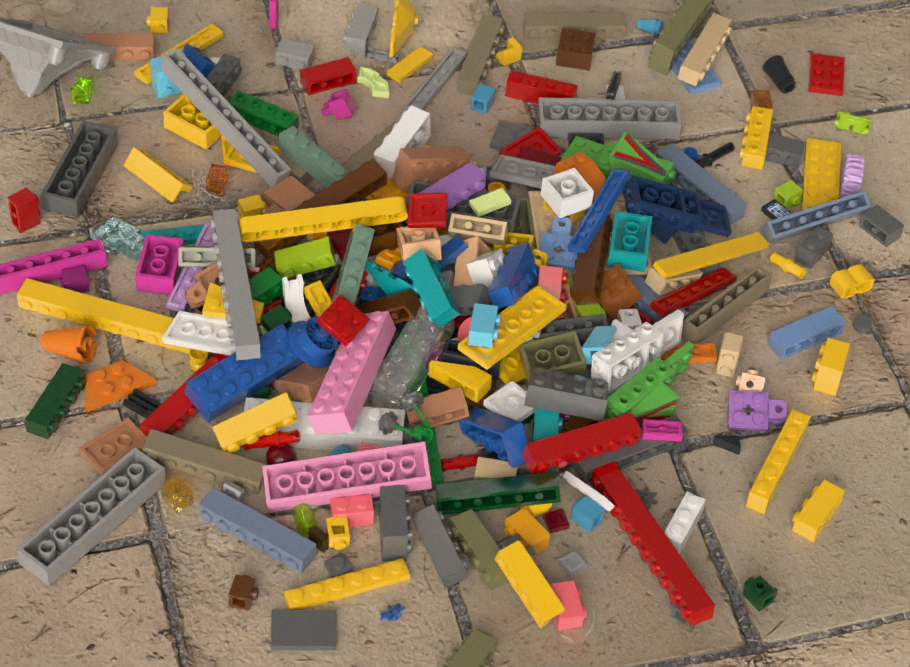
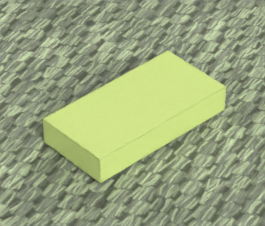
[469,188,511,217]

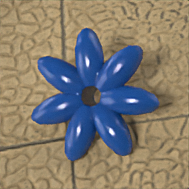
[380,603,405,621]

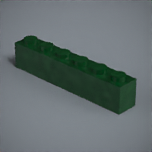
[436,471,561,515]

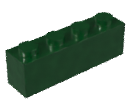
[25,363,86,439]

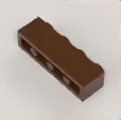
[355,289,421,324]

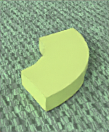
[357,67,390,98]

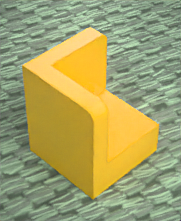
[496,37,522,66]

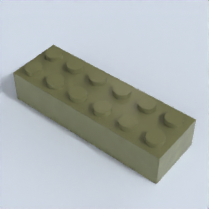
[648,0,712,76]

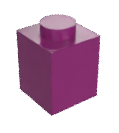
[59,266,90,293]

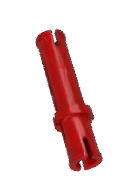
[243,430,301,450]

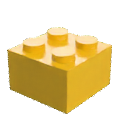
[811,338,850,396]

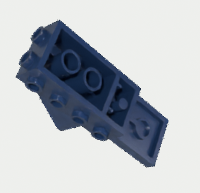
[622,175,732,244]

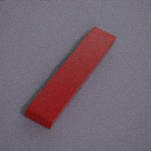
[650,267,737,317]

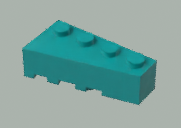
[403,249,460,327]

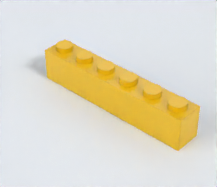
[746,409,811,514]

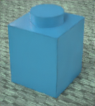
[470,84,496,114]
[571,495,605,533]

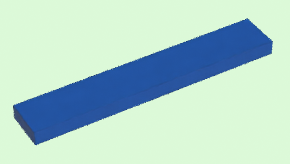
[567,169,631,253]

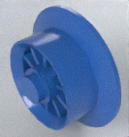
[288,317,338,368]

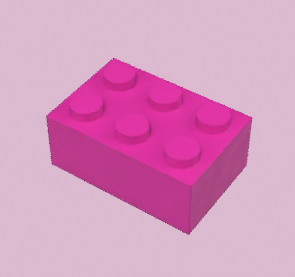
[135,235,184,295]

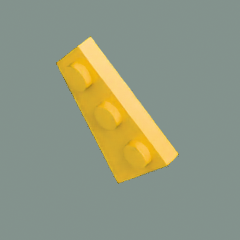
[202,282,264,323]

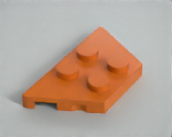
[85,360,156,412]

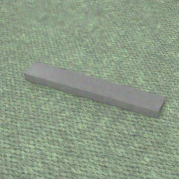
[403,47,468,111]

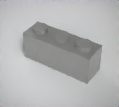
[343,4,378,53]

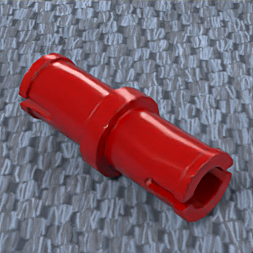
[441,453,481,472]

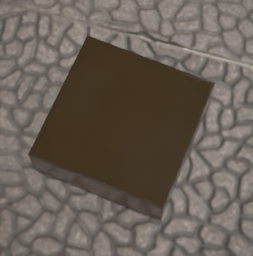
[308,525,329,553]

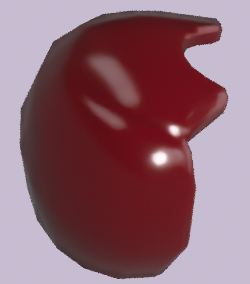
[266,444,297,465]

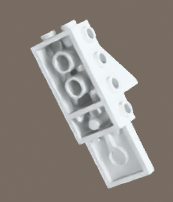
[591,309,684,395]

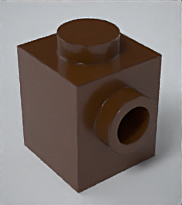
[228,574,259,611]

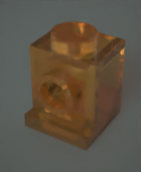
[206,164,229,195]

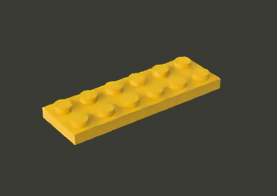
[801,138,842,211]
[458,285,566,370]

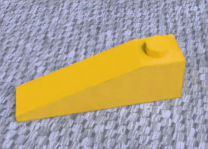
[389,0,419,58]

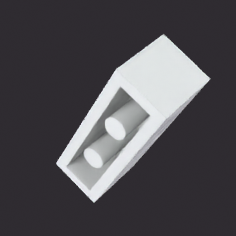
[664,492,706,554]

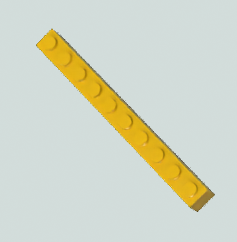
[17,278,191,354]

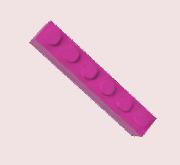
[0,238,107,295]

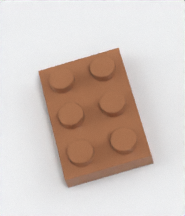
[79,418,147,476]

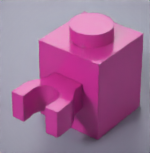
[321,89,356,120]

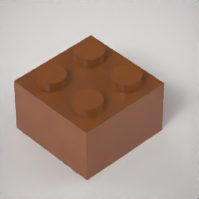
[599,263,643,320]

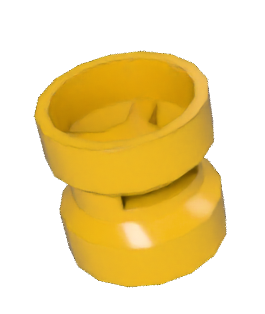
[189,348,209,372]

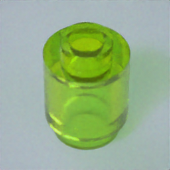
[293,503,318,535]

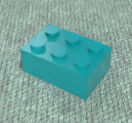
[607,211,652,272]

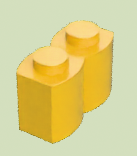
[829,264,875,299]

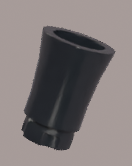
[762,55,796,94]

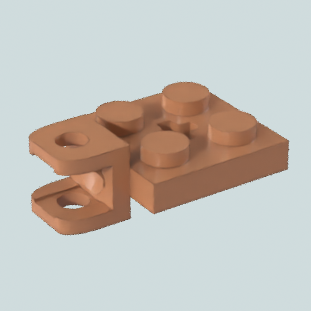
[185,263,221,309]

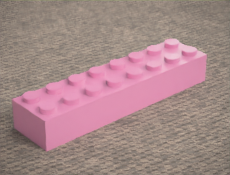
[307,311,396,434]
[262,442,432,513]

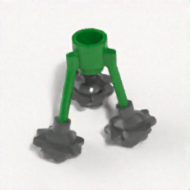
[378,390,433,444]

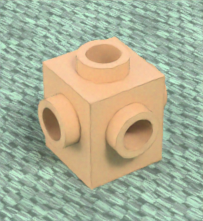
[736,369,766,392]

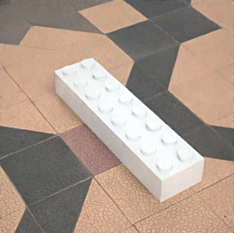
[244,397,405,452]

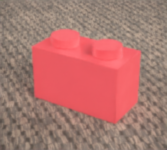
[330,494,374,528]
[550,580,586,631]

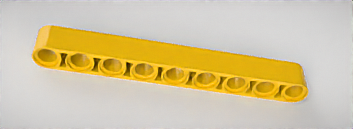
[238,197,408,242]

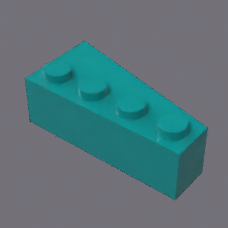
[532,408,563,481]

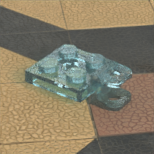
[88,216,144,260]

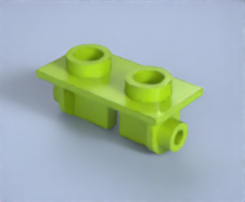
[834,111,872,136]

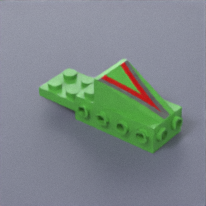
[561,132,676,185]
[600,341,695,426]

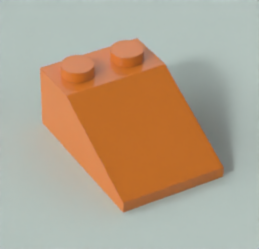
[554,151,607,204]

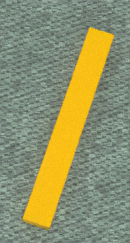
[653,232,770,279]

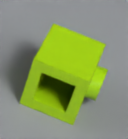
[773,180,803,209]

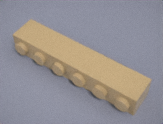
[677,13,732,86]

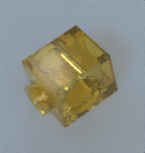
[161,476,193,513]

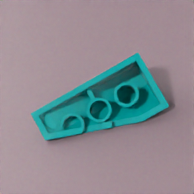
[365,260,421,298]

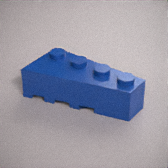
[488,242,540,308]
[458,406,528,468]

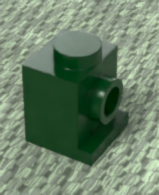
[742,576,778,612]

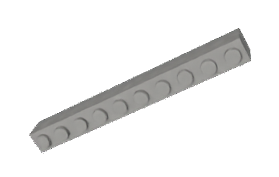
[161,48,291,187]
[210,209,260,360]

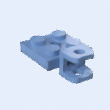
[539,217,577,271]

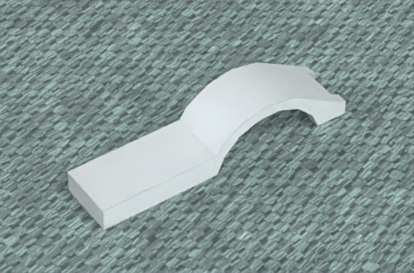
[282,274,311,324]

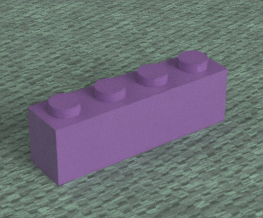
[420,162,486,210]

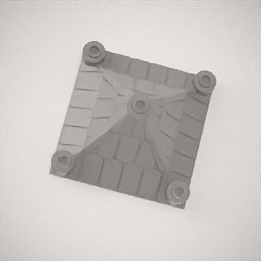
[0,17,115,97]

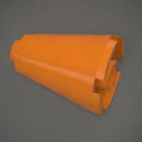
[40,325,97,364]

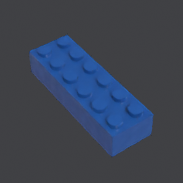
[184,324,303,423]

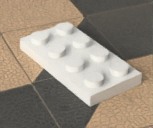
[162,311,235,356]

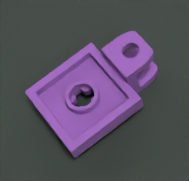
[728,390,787,431]

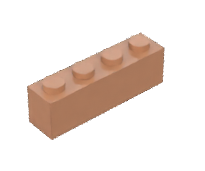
[84,33,154,60]

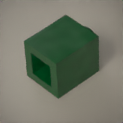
[261,304,293,332]

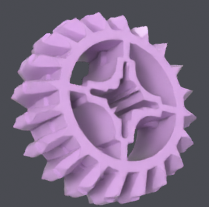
[839,153,865,198]

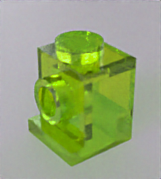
[70,76,93,105]

